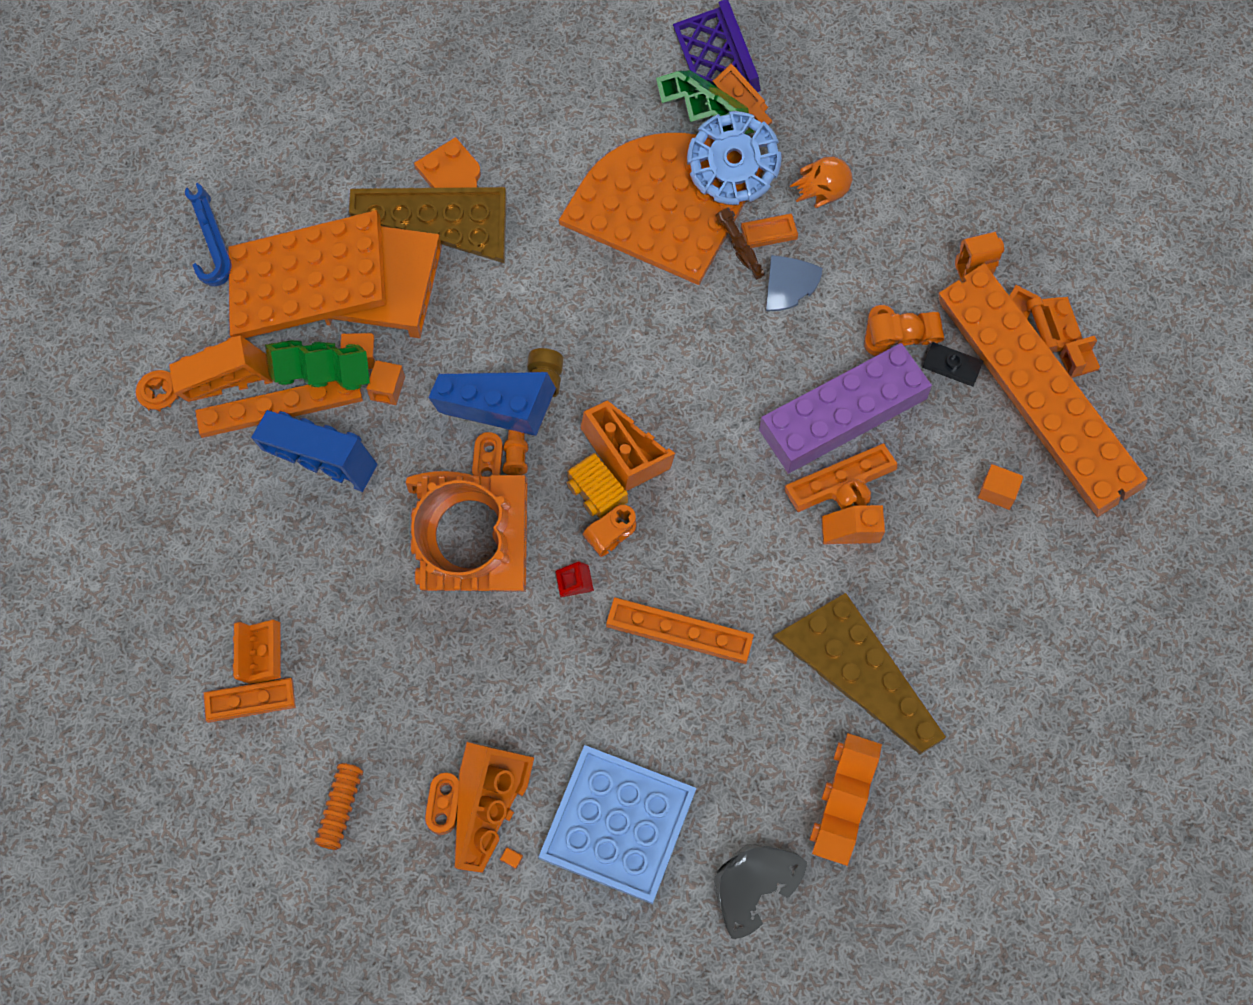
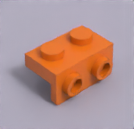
[233,619,281,684]

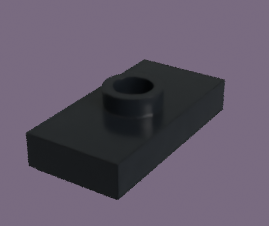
[922,342,984,387]

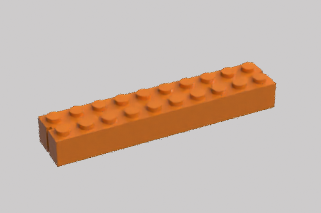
[939,263,1148,517]

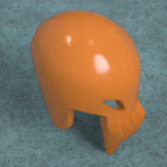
[790,156,853,208]

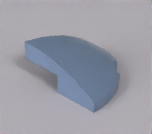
[766,255,823,311]

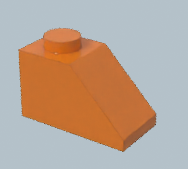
[822,505,885,544]

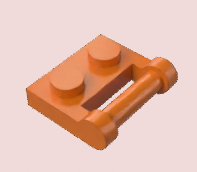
[1026,297,1083,352]

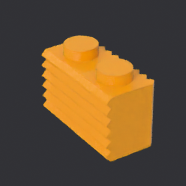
[566,453,628,519]

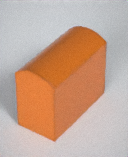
[500,847,523,869]

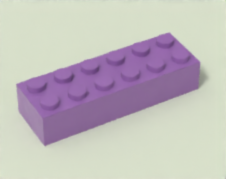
[759,343,932,474]

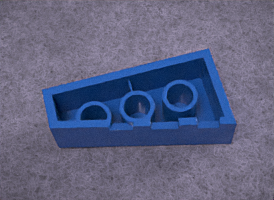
[428,372,556,436]
[251,410,378,492]

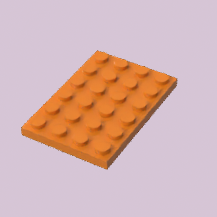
[229,210,386,338]

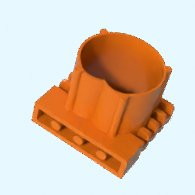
[411,475,528,592]

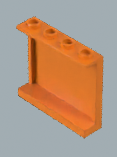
[324,226,442,338]

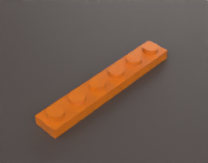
[195,381,363,438]

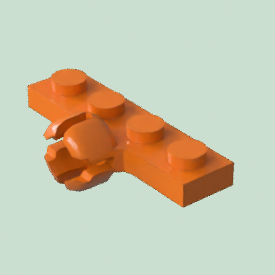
[785,443,898,512]

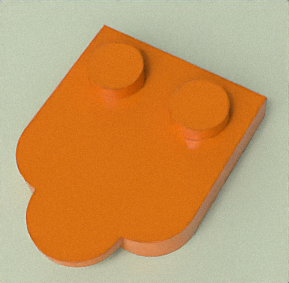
[414,137,481,188]

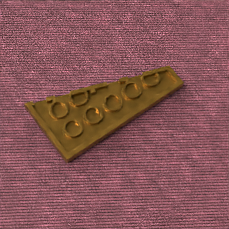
[349,187,506,263]
[773,593,946,754]

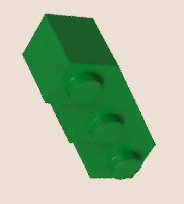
[656,70,754,134]
[265,340,370,390]

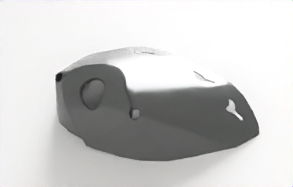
[714,844,807,939]

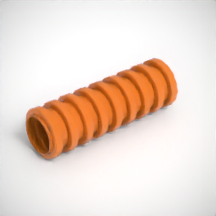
[314,763,363,850]

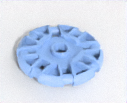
[687,111,782,205]

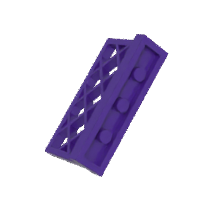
[673,0,761,92]

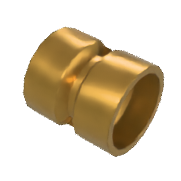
[527,348,564,398]

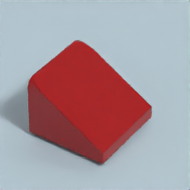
[555,561,594,598]

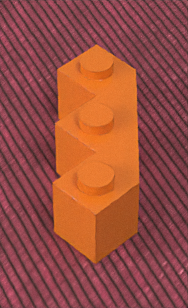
[809,733,882,866]

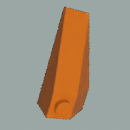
[455,742,534,873]

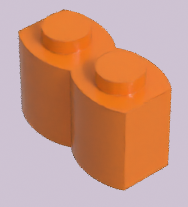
[955,232,1004,282]

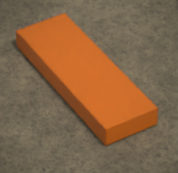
[204,678,296,723]

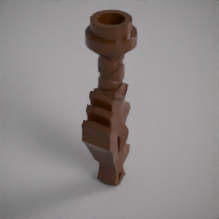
[715,207,765,280]

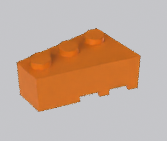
[580,400,675,491]

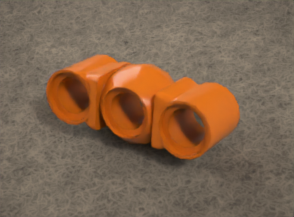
[869,312,945,347]

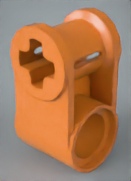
[583,505,636,557]

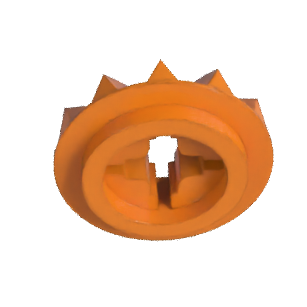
[136,370,179,412]

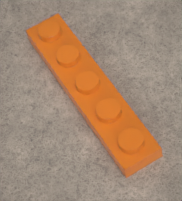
[606,597,754,664]

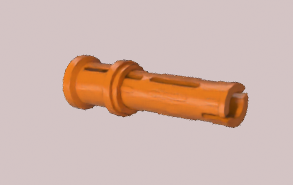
[503,429,528,475]

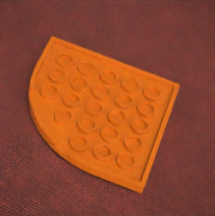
[559,133,763,285]

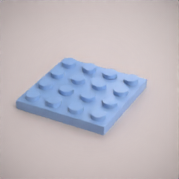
[538,745,696,904]

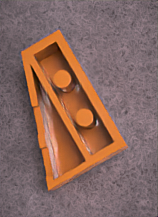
[169,335,273,402]

